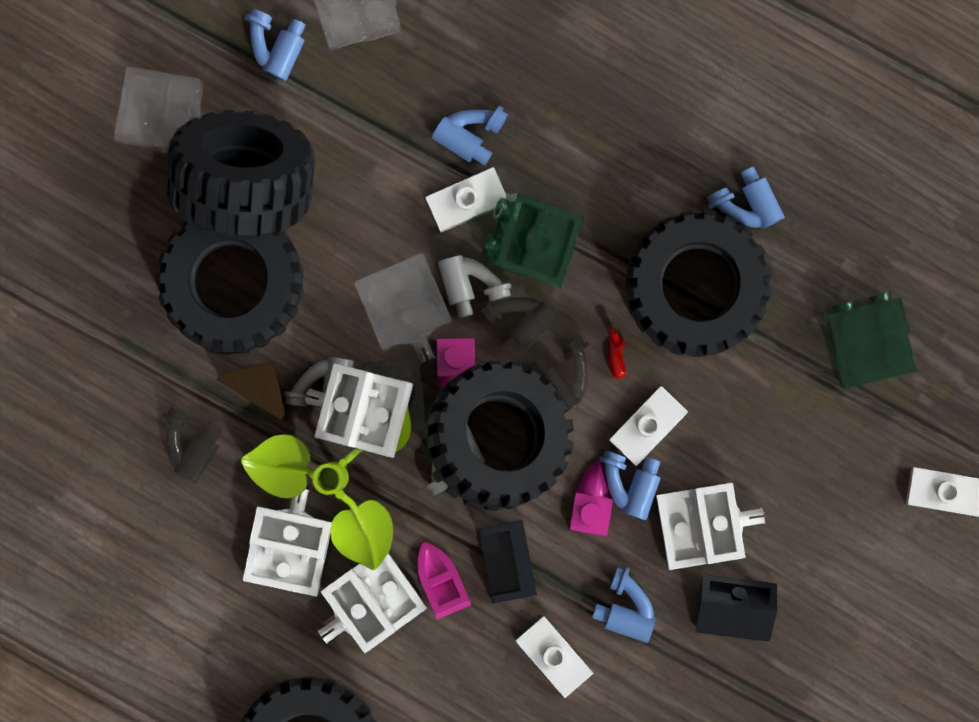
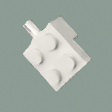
[305,363,413,458]
[656,483,765,570]
[242,489,332,597]
[318,553,427,653]

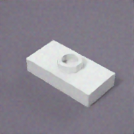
[425,167,509,233]
[609,386,688,466]
[905,467,979,517]
[515,616,594,698]

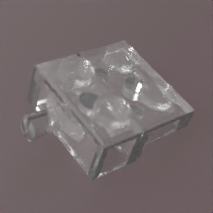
[314,0,402,51]
[113,66,219,152]
[354,253,452,364]

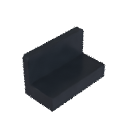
[696,574,777,641]

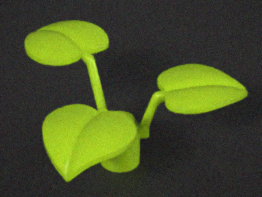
[241,406,411,570]

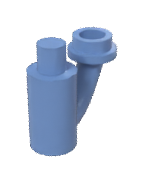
[244,8,306,82]
[431,106,508,165]
[707,167,785,229]
[598,450,661,520]
[592,567,656,643]

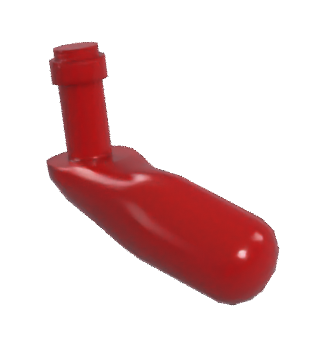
[608,327,627,379]

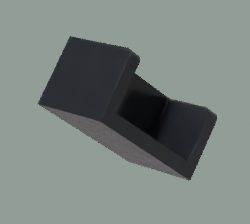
[478,520,537,604]

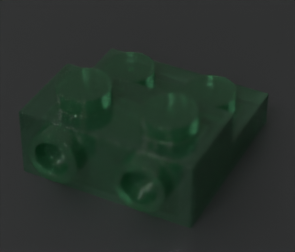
[482,193,584,288]
[824,292,917,389]

